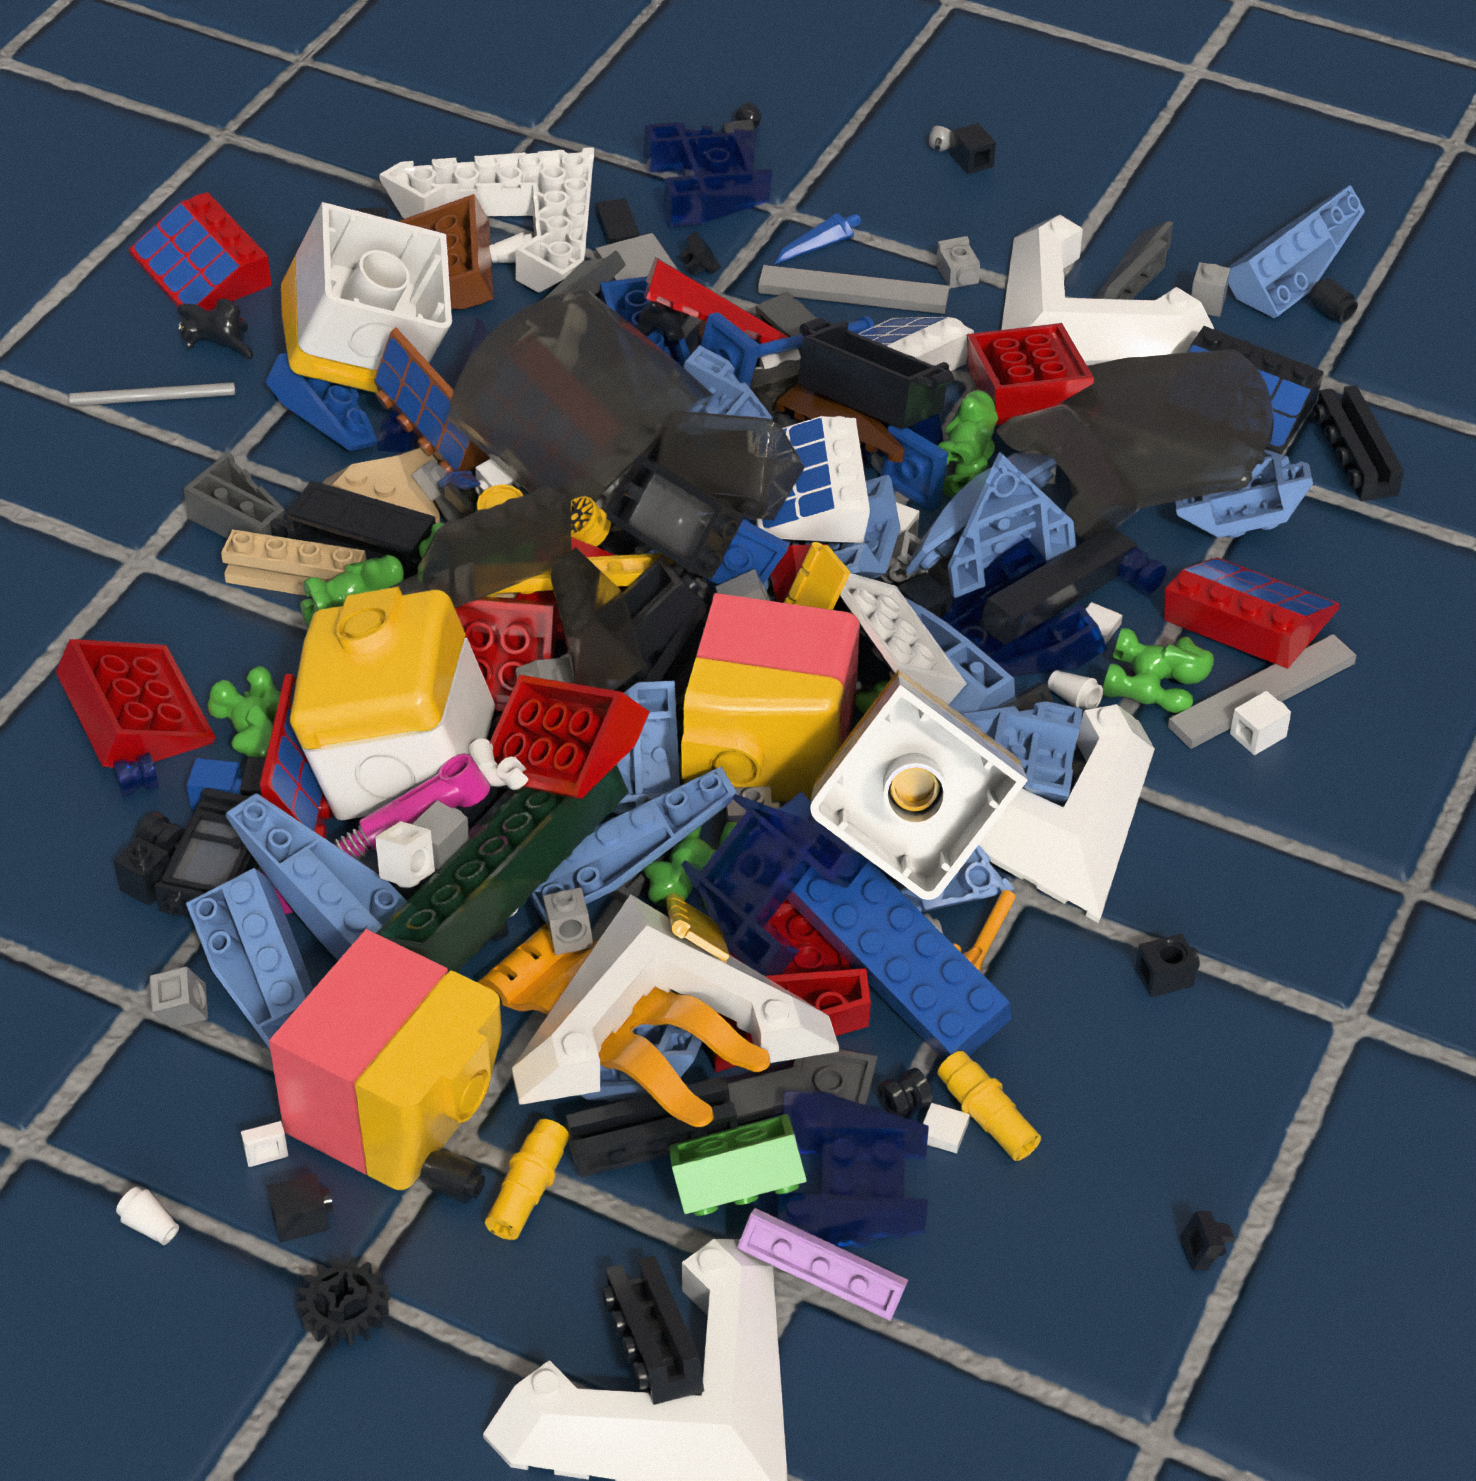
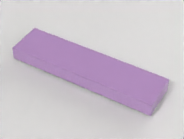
[737,1208,908,1321]

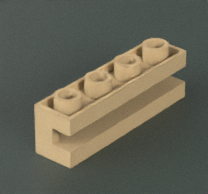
[221,529,366,597]

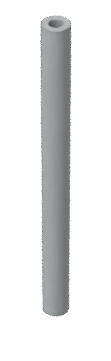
[69,382,236,406]

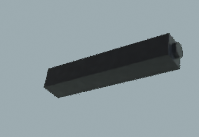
[978,526,1138,645]

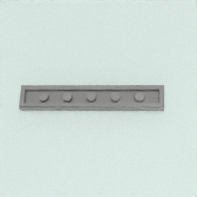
[758,265,949,314]
[1168,634,1357,749]

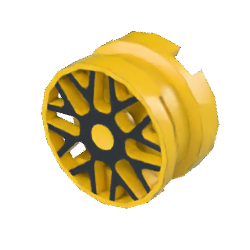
[555,496,611,547]

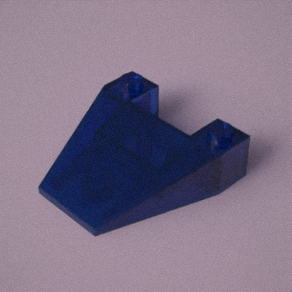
[941,537,1107,677]

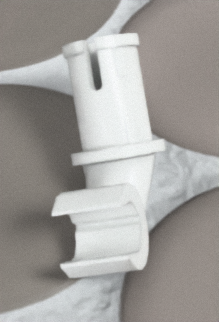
[469,739,529,790]

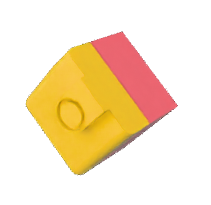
[681,593,860,802]
[269,929,502,1190]

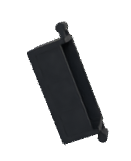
[797,317,954,430]
[270,480,438,594]

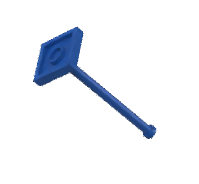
[700,312,874,387]
[881,425,948,512]
[705,434,788,585]

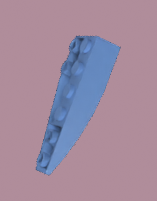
[1228,185,1365,318]
[906,453,1059,575]
[904,597,1015,715]
[516,767,738,923]
[226,793,438,961]
[186,868,313,1049]

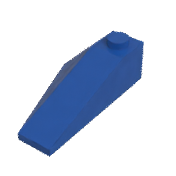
[265,353,378,451]

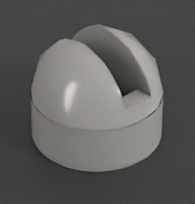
[928,126,952,152]

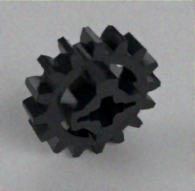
[296,1257,390,1347]

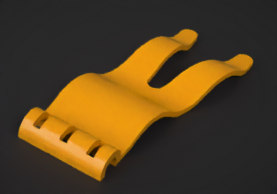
[478,923,771,1127]

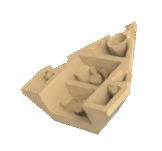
[322,447,440,524]

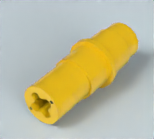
[937,1051,1041,1161]
[485,1119,570,1240]

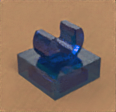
[377,411,416,453]

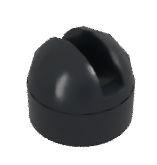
[735,103,762,128]

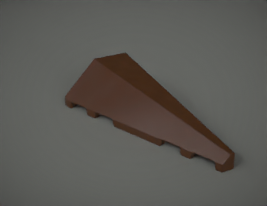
[775,384,905,463]

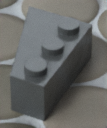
[183,451,288,539]

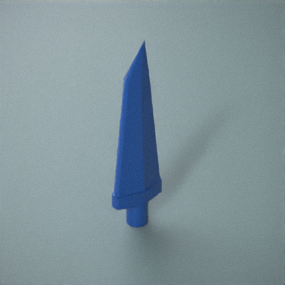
[774,213,861,265]
[438,470,481,489]

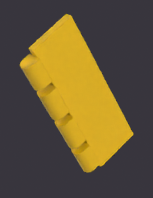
[784,542,851,610]
[666,893,730,962]

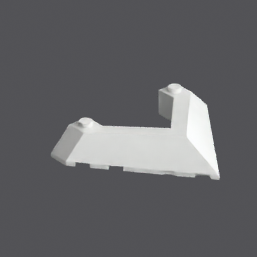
[379,147,594,293]
[1001,215,1214,365]
[979,704,1154,923]
[512,894,839,1105]
[483,1239,788,1481]

